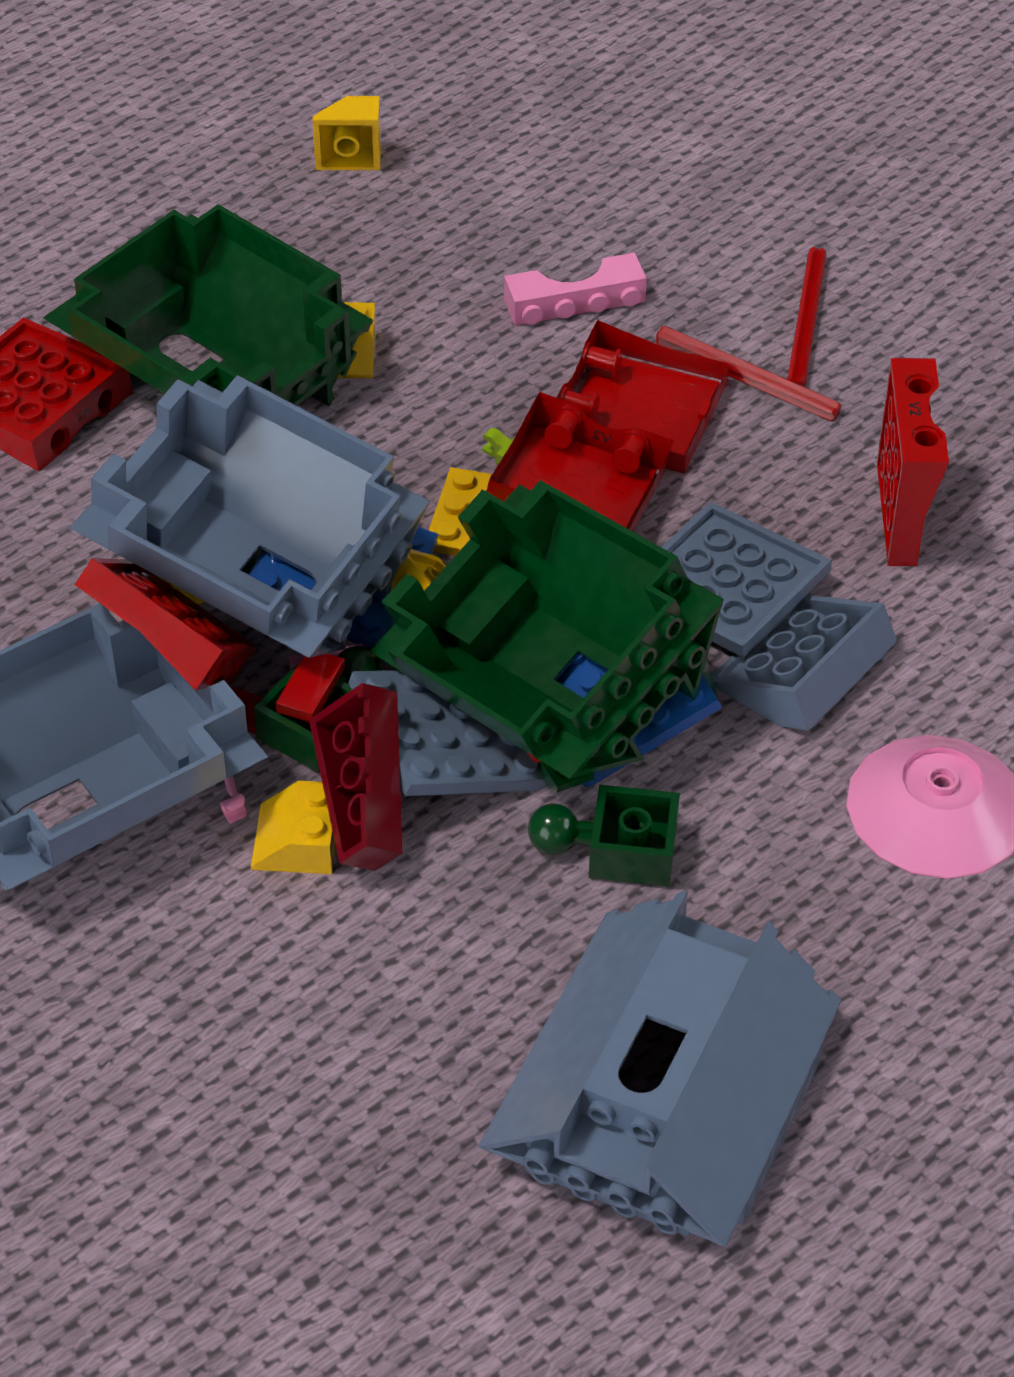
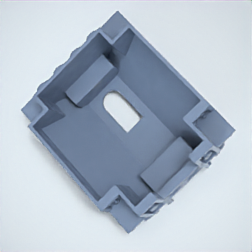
[70,375,430,658]
[0,603,268,890]
[478,891,842,1247]

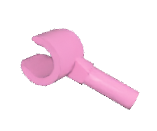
[220,776,247,824]

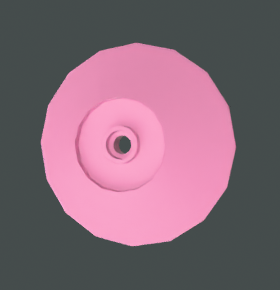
[846,735,1014,879]

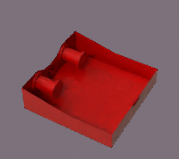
[0,317,133,472]
[556,320,730,474]
[876,358,949,566]
[486,391,674,532]
[74,558,258,690]

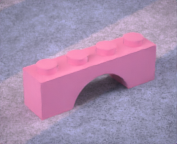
[504,252,647,326]

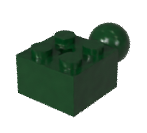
[254,646,383,773]
[528,784,680,887]

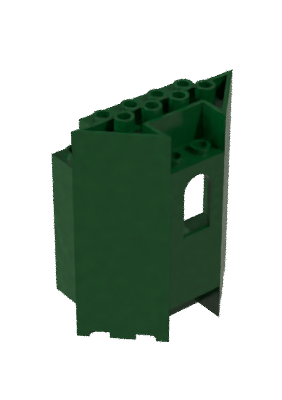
[43,204,373,406]
[370,480,724,779]

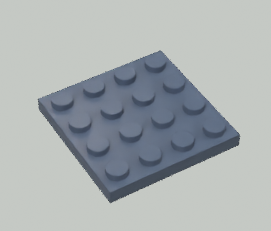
[661,502,832,657]
[348,671,546,796]

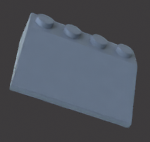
[712,595,897,731]

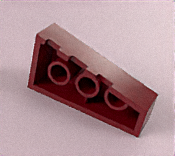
[309,683,403,871]

